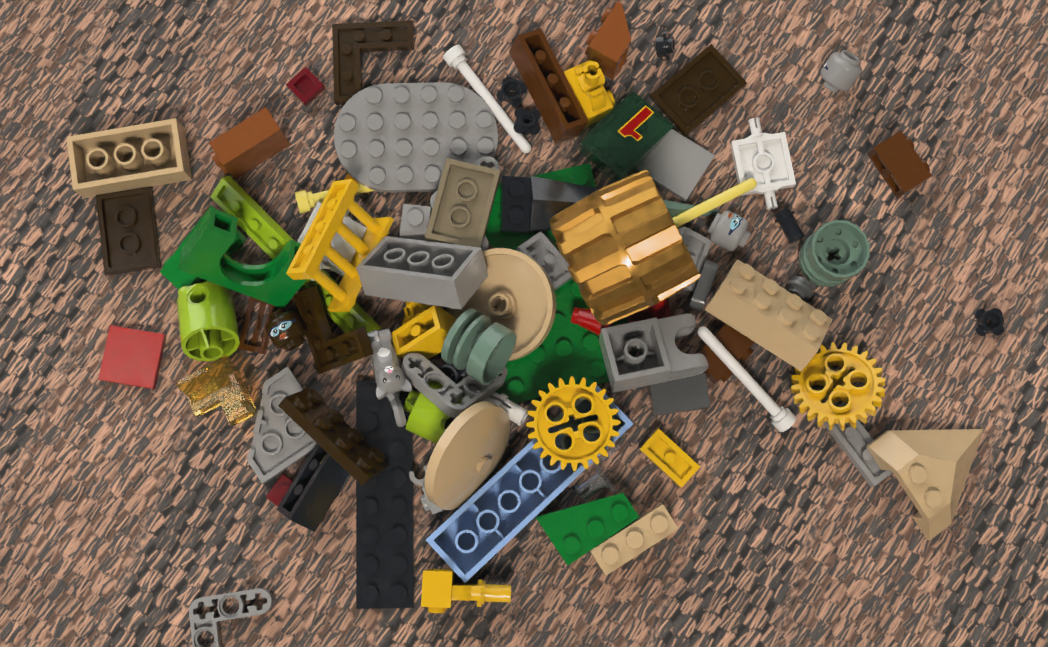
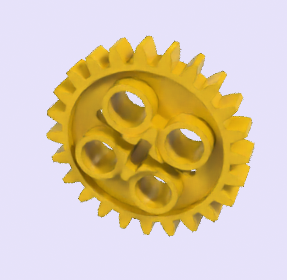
[791,342,885,431]
[526,376,621,471]

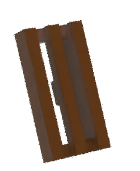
[237,296,277,355]

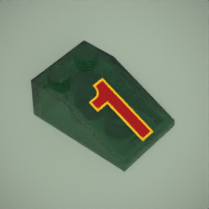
[579,91,674,182]

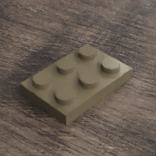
[425,158,501,248]

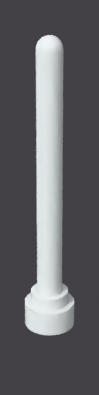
[443,44,532,153]
[697,326,796,432]

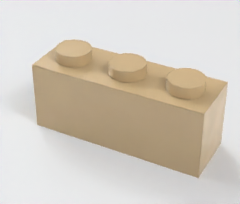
[590,504,679,576]

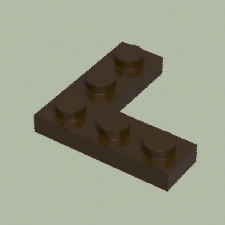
[332,20,415,105]
[293,286,374,374]

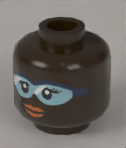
[265,308,307,352]

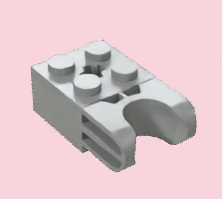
[599,314,709,393]

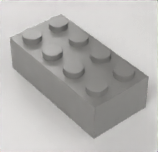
[356,236,488,309]

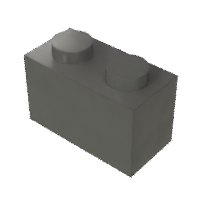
[647,373,711,416]

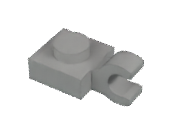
[409,465,445,515]

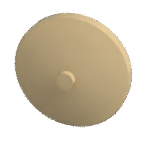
[446,248,556,361]
[424,401,510,510]

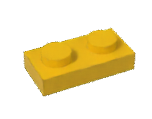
[639,428,700,488]

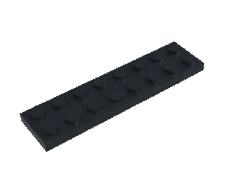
[356,380,414,609]

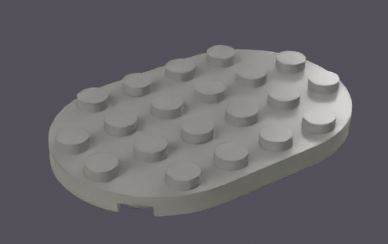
[334,82,498,193]

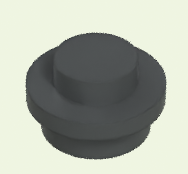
[785,276,813,301]

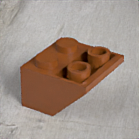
[585,1,631,81]

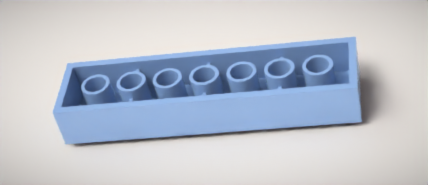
[426,384,634,583]

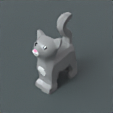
[367,329,412,427]

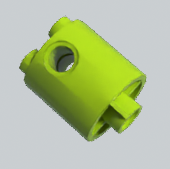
[177,281,240,362]
[403,381,463,444]

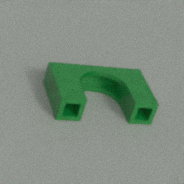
[178,207,307,308]

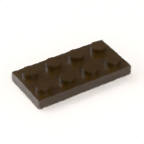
[278,388,390,486]

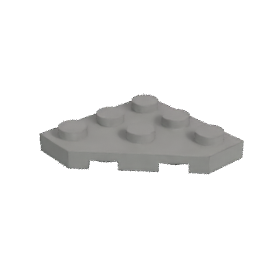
[247,366,317,484]

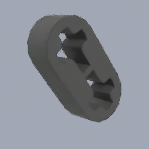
[688,259,719,312]

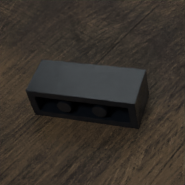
[276,444,350,532]

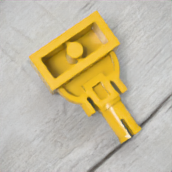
[564,60,615,127]
[391,302,456,360]
[421,568,511,613]

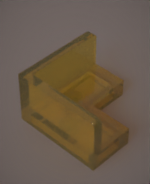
[176,356,258,426]

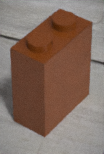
[209,107,290,179]

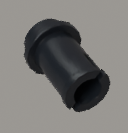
[775,207,805,244]

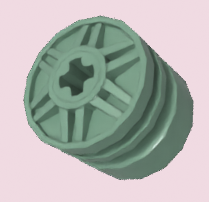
[798,220,870,287]
[441,308,517,385]

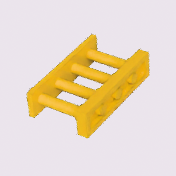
[286,179,394,312]

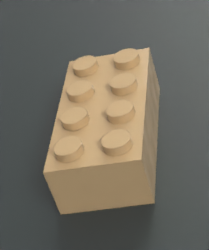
[66,118,192,198]
[705,259,833,371]

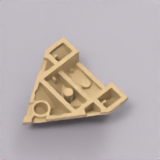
[866,429,983,540]

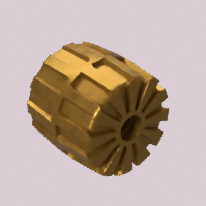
[550,170,700,325]

